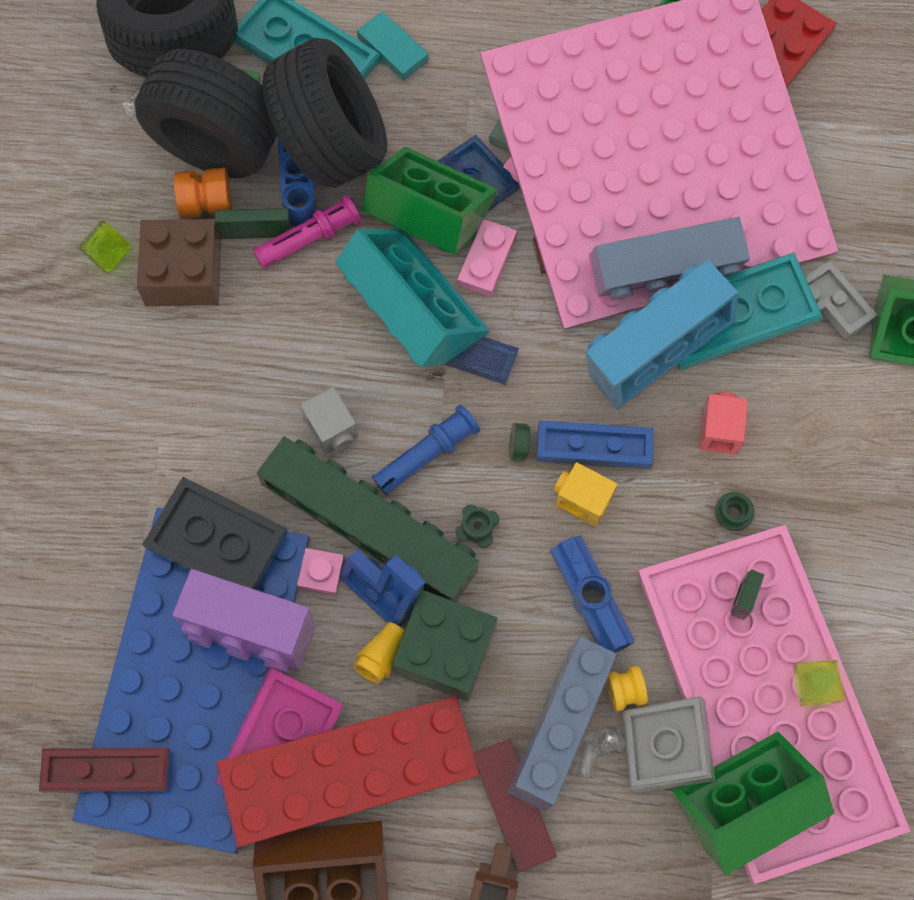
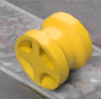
[606,665,648,712]

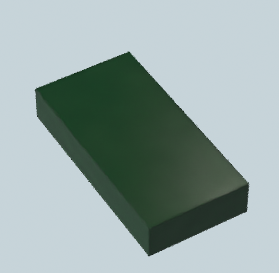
[215,208,292,239]

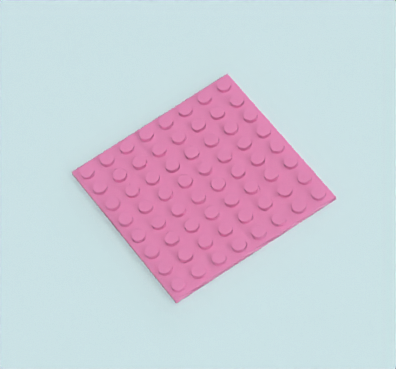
[480,0,839,330]

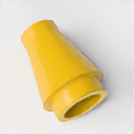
[353,622,405,684]

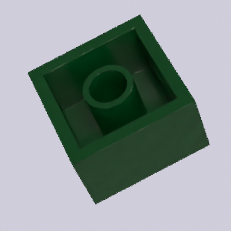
[392,590,498,702]

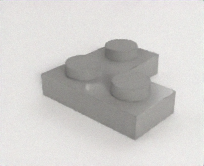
[793,260,878,340]

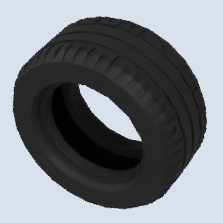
[262,38,387,188]

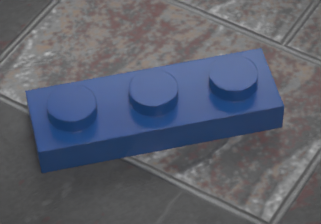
[536,420,654,469]

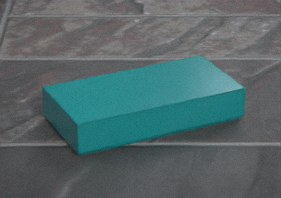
[357,11,429,81]

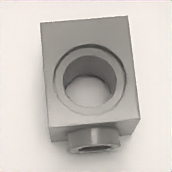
[300,387,358,455]

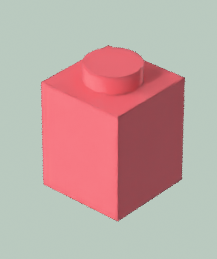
[699,392,748,455]

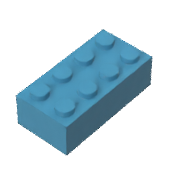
[585,259,738,410]

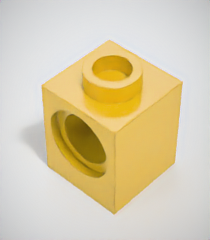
[553,462,618,527]

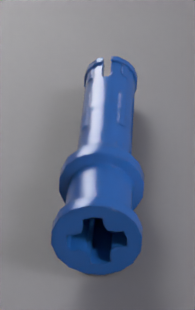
[371,404,480,496]

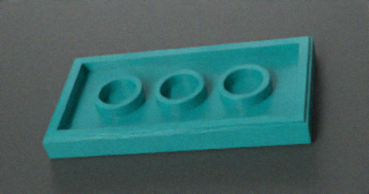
[234,0,381,80]
[678,252,823,371]

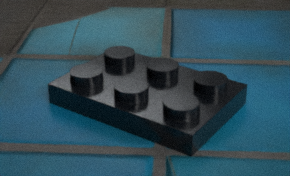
[142,477,288,590]

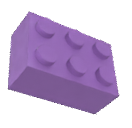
[172,569,316,673]

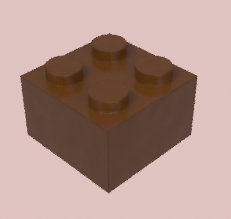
[137,219,221,306]

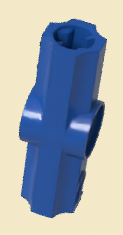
[550,535,635,653]

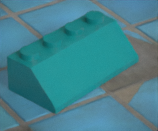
[335,229,490,367]

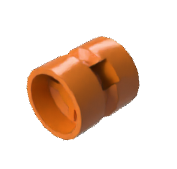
[174,167,232,219]

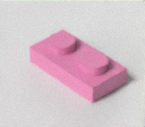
[457,219,517,298]

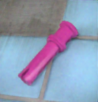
[252,194,362,270]

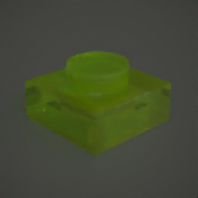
[77,221,132,273]
[793,660,844,707]

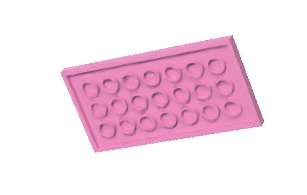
[637,524,911,885]

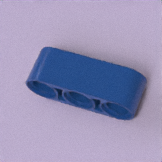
[277,135,317,227]

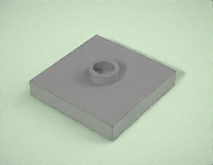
[623,696,715,793]

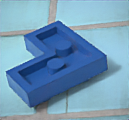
[340,549,426,627]

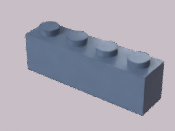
[589,216,750,300]
[506,636,617,811]

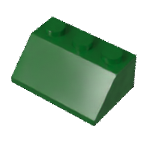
[362,147,498,255]
[869,274,914,365]
[672,732,835,876]

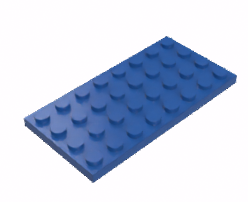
[72,507,310,854]

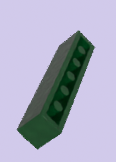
[257,436,479,602]

